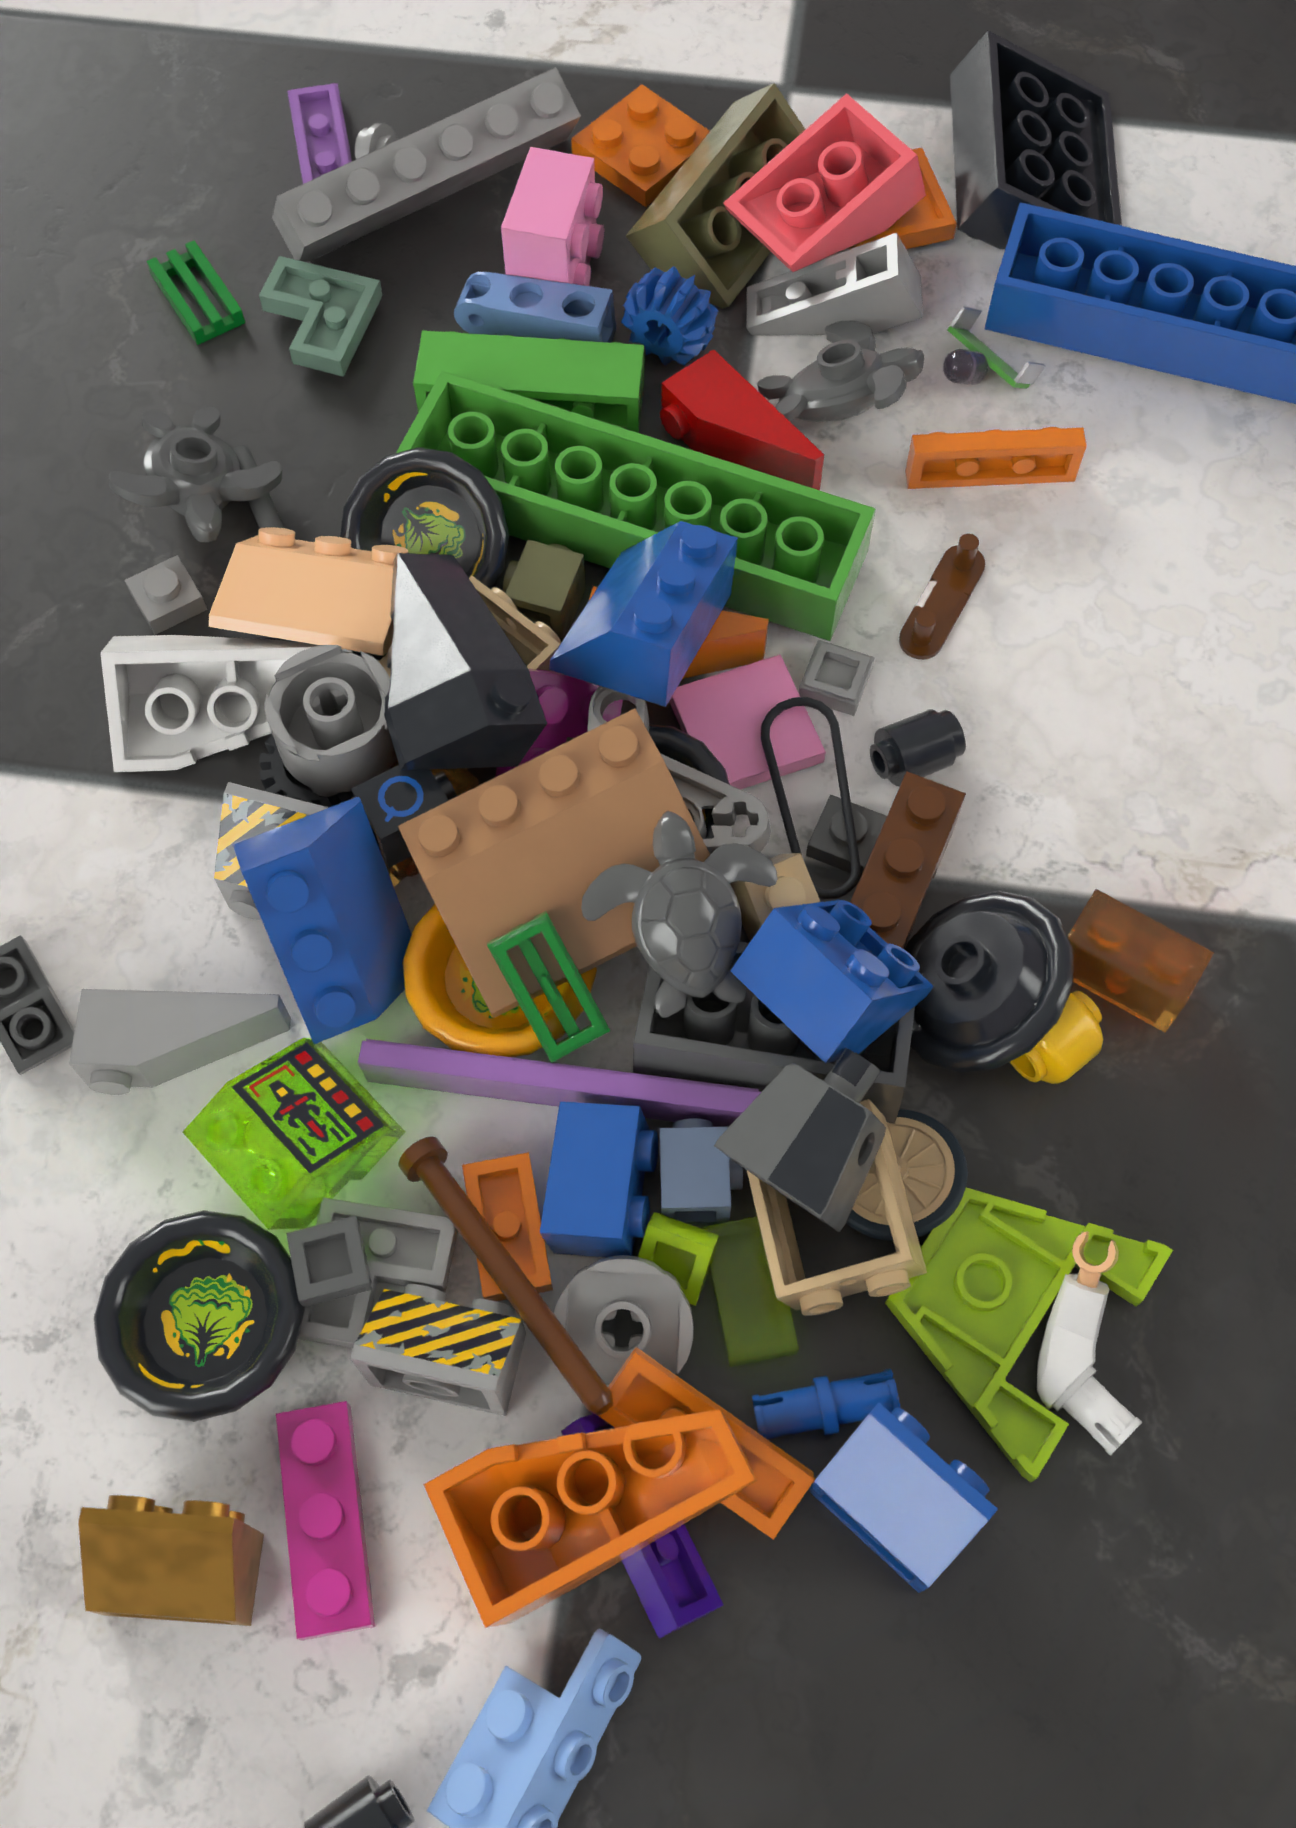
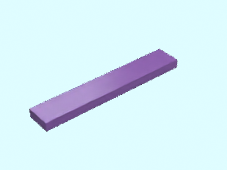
[358,1039,761,1128]

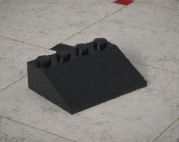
[950,30,1122,249]

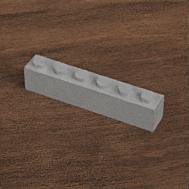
[272,67,581,262]

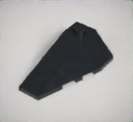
[384,553,547,770]

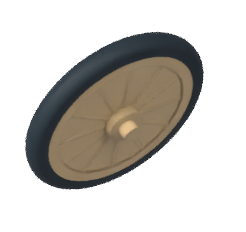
[846,1109,968,1241]

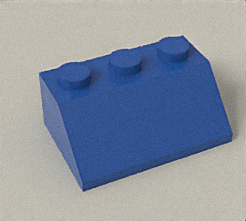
[549,521,738,707]
[233,797,411,1044]

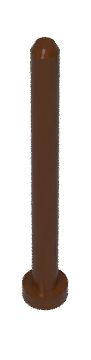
[398,1136,613,1415]

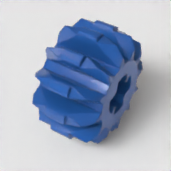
[621,266,718,366]

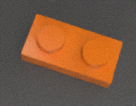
[462,1152,553,1301]

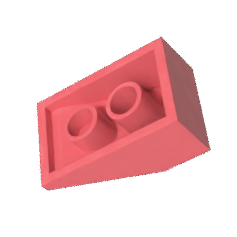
[723,93,926,272]

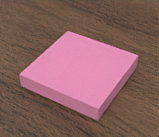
[669,654,826,790]

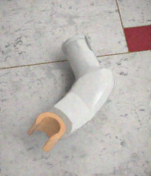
[1037,1231,1142,1456]

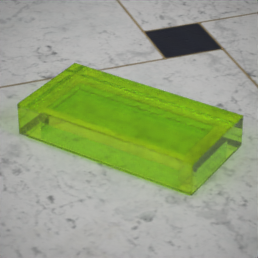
[702,1217,799,1367]

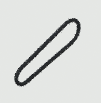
[761,697,861,899]

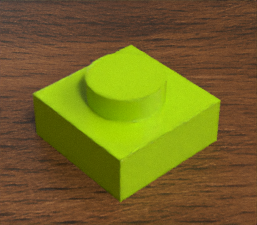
[638,1212,719,1306]

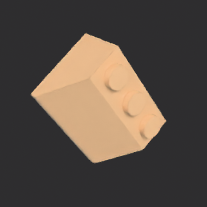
[209,527,408,656]

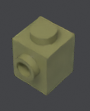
[503,540,586,642]

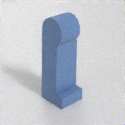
[454,272,617,343]

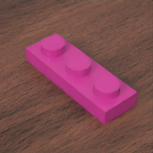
[276,1401,375,1641]

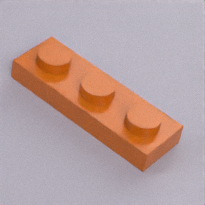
[905,427,1087,489]
[597,1347,815,1540]

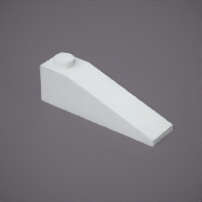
[101,635,353,772]

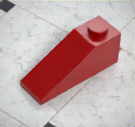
[660,349,825,490]

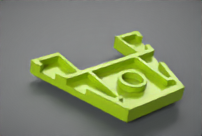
[885,1187,1173,1483]

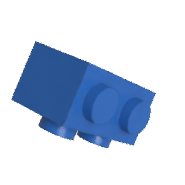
[539,1101,658,1258]

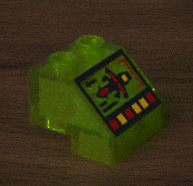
[182,1038,405,1230]

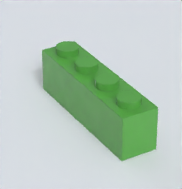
[413,330,644,433]

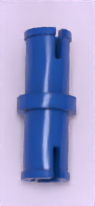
[752,1368,900,1440]

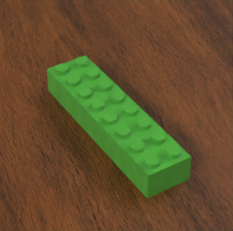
[396,371,876,641]

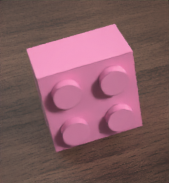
[501,147,604,286]

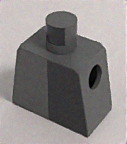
[714,1048,886,1233]

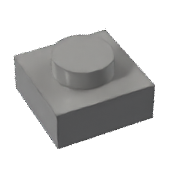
[125,555,207,635]

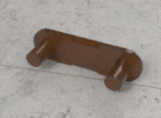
[899,534,985,660]

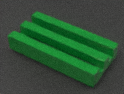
[146,240,246,345]
[487,911,610,1063]

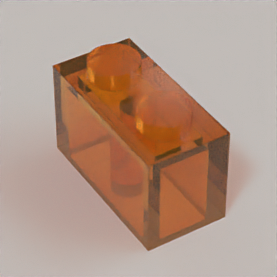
[1068,889,1214,1033]

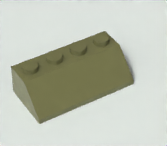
[626,83,806,309]

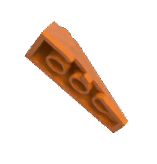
[424,1409,757,1628]

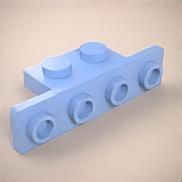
[427,1629,641,1828]

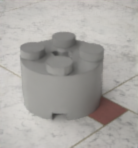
[264,645,398,797]

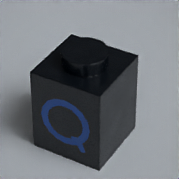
[351,765,457,868]

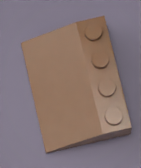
[398,708,710,1018]

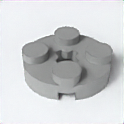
[554,1255,693,1387]

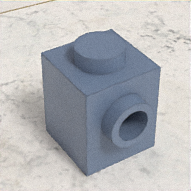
[659,1119,743,1225]

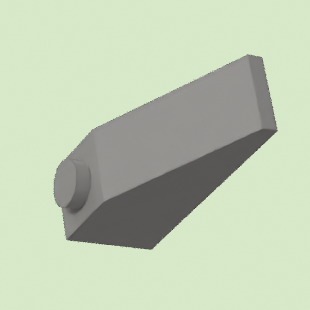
[747,233,923,335]
[69,989,291,1095]

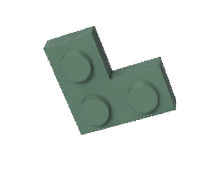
[259,256,383,377]

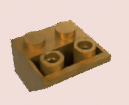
[78,1495,264,1626]

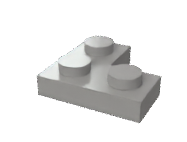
[298,1197,458,1348]

